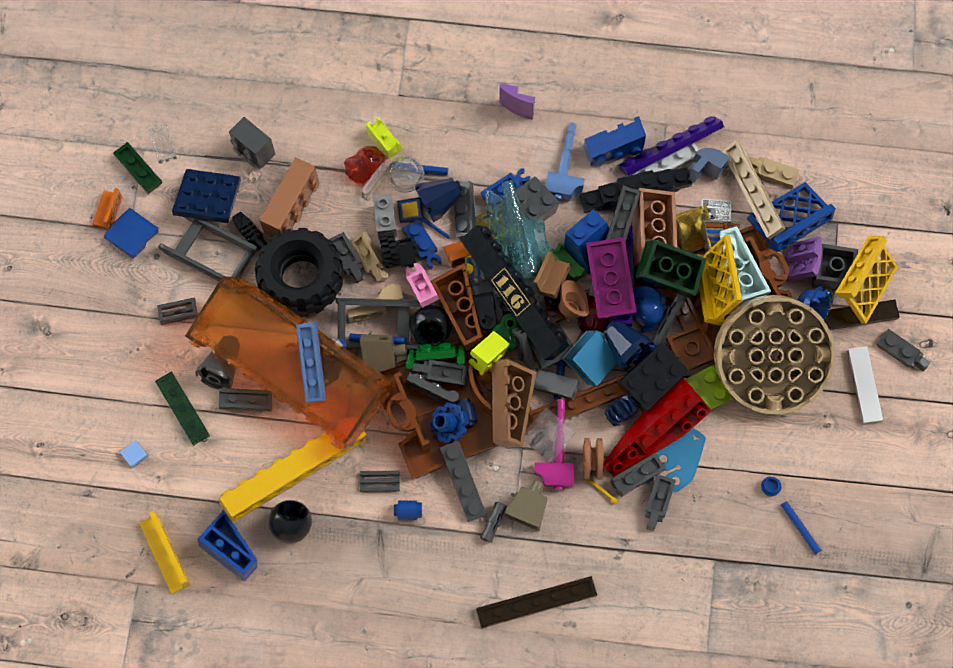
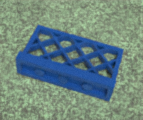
[747,182,836,252]

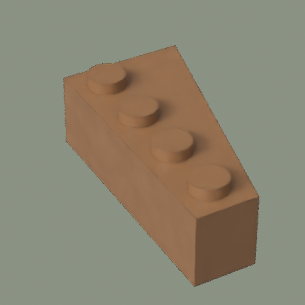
[492,359,536,449]

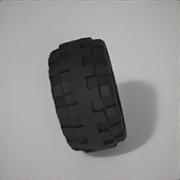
[255,228,344,317]

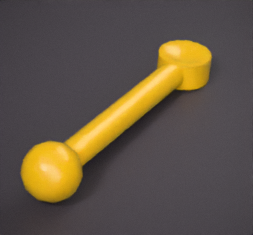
[584,475,618,504]

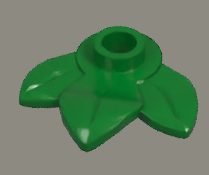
[491,313,529,352]

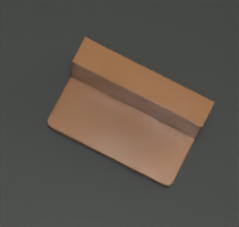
[534,252,571,299]

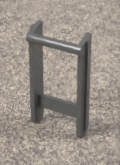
[158,217,257,288]
[335,298,421,350]

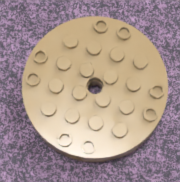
[714,295,836,415]

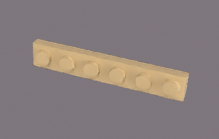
[722,140,785,240]

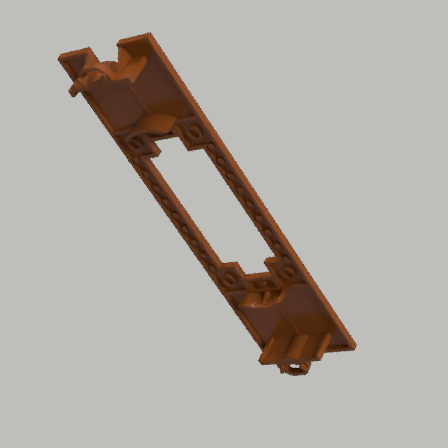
[371,226,793,480]

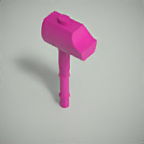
[534,399,574,490]

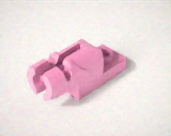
[404,263,439,308]

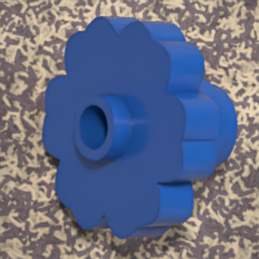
[430,403,469,443]

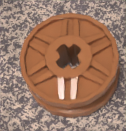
[583,438,604,480]

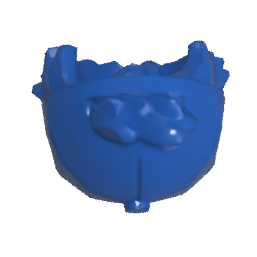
[633,286,667,332]
[797,286,832,319]

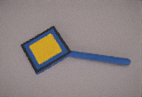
[397,197,450,239]

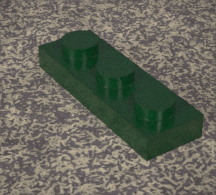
[113,142,162,194]

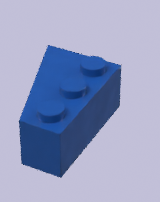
[584,116,646,166]
[198,510,258,582]

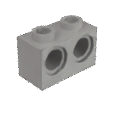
[373,195,397,238]

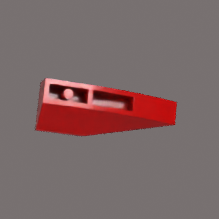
[603,377,712,477]

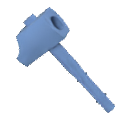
[545,123,585,201]

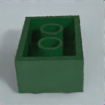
[635,239,707,297]

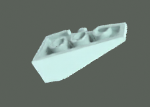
[719,226,771,305]

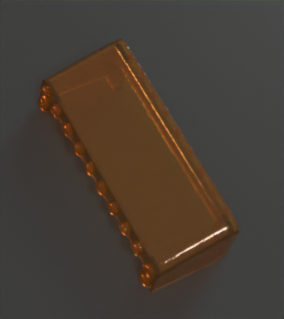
[185,277,396,449]

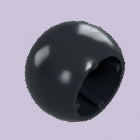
[410,305,452,346]
[269,500,312,543]

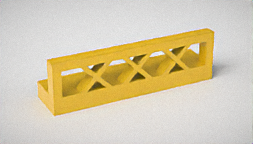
[139,511,191,594]

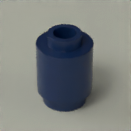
[455,399,478,429]

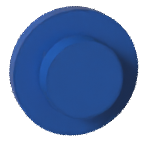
[761,476,781,496]

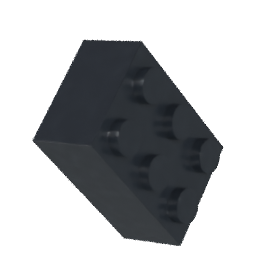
[617,342,689,411]

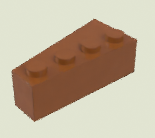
[430,263,484,352]

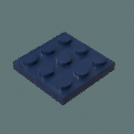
[172,169,241,223]

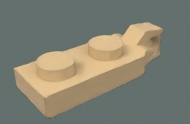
[749,157,799,188]
[350,231,389,281]

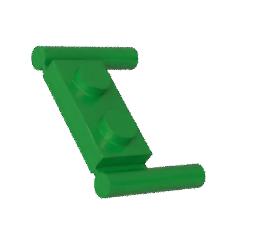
[406,343,466,369]

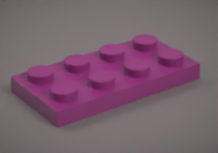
[586,237,637,320]

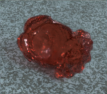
[344,146,385,184]

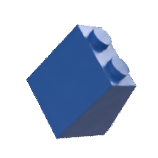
[564,209,609,275]

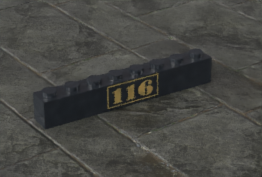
[460,225,570,360]

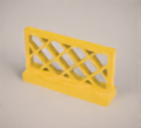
[697,235,742,326]
[835,236,898,324]

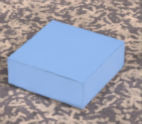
[120,440,148,468]

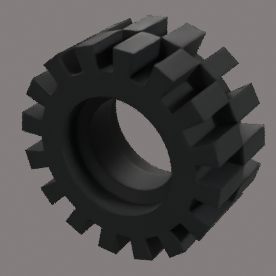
[378,232,401,269]

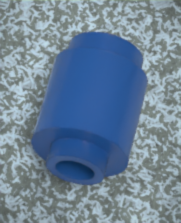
[394,500,422,520]

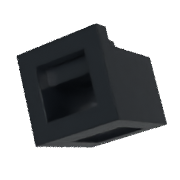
[396,237,418,268]

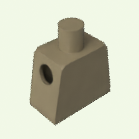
[360,334,407,375]
[505,480,548,531]

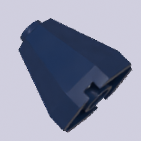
[414,178,463,222]
[604,321,654,370]

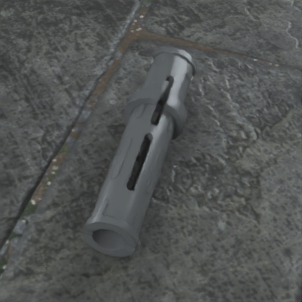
[651,293,687,345]

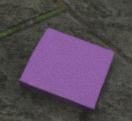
[499,83,535,120]
[784,237,822,282]

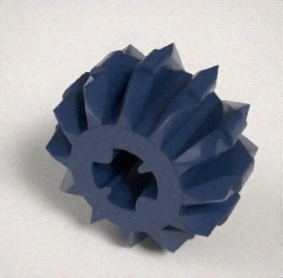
[604,395,638,426]

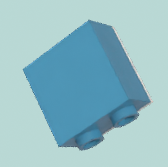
[563,331,616,386]

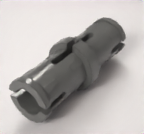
[480,502,507,543]

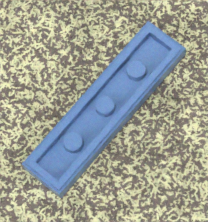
[296,322,326,403]

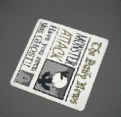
[701,199,731,223]

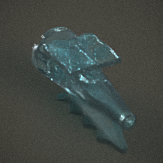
[485,180,549,280]

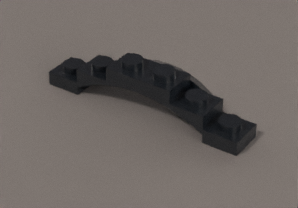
[579,167,692,213]

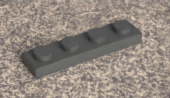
[440,441,487,522]

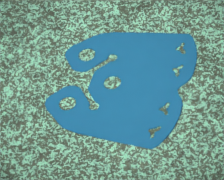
[633,421,706,492]

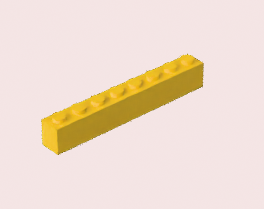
[219,416,367,523]

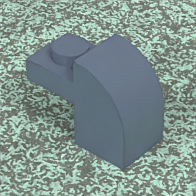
[688,148,730,183]

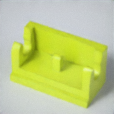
[366,117,404,159]
[469,331,510,375]

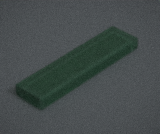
[155,371,210,446]

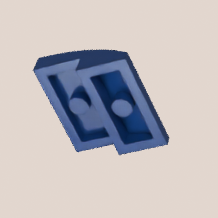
[104,208,159,258]

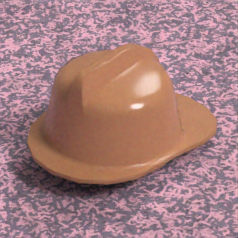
[559,280,589,322]

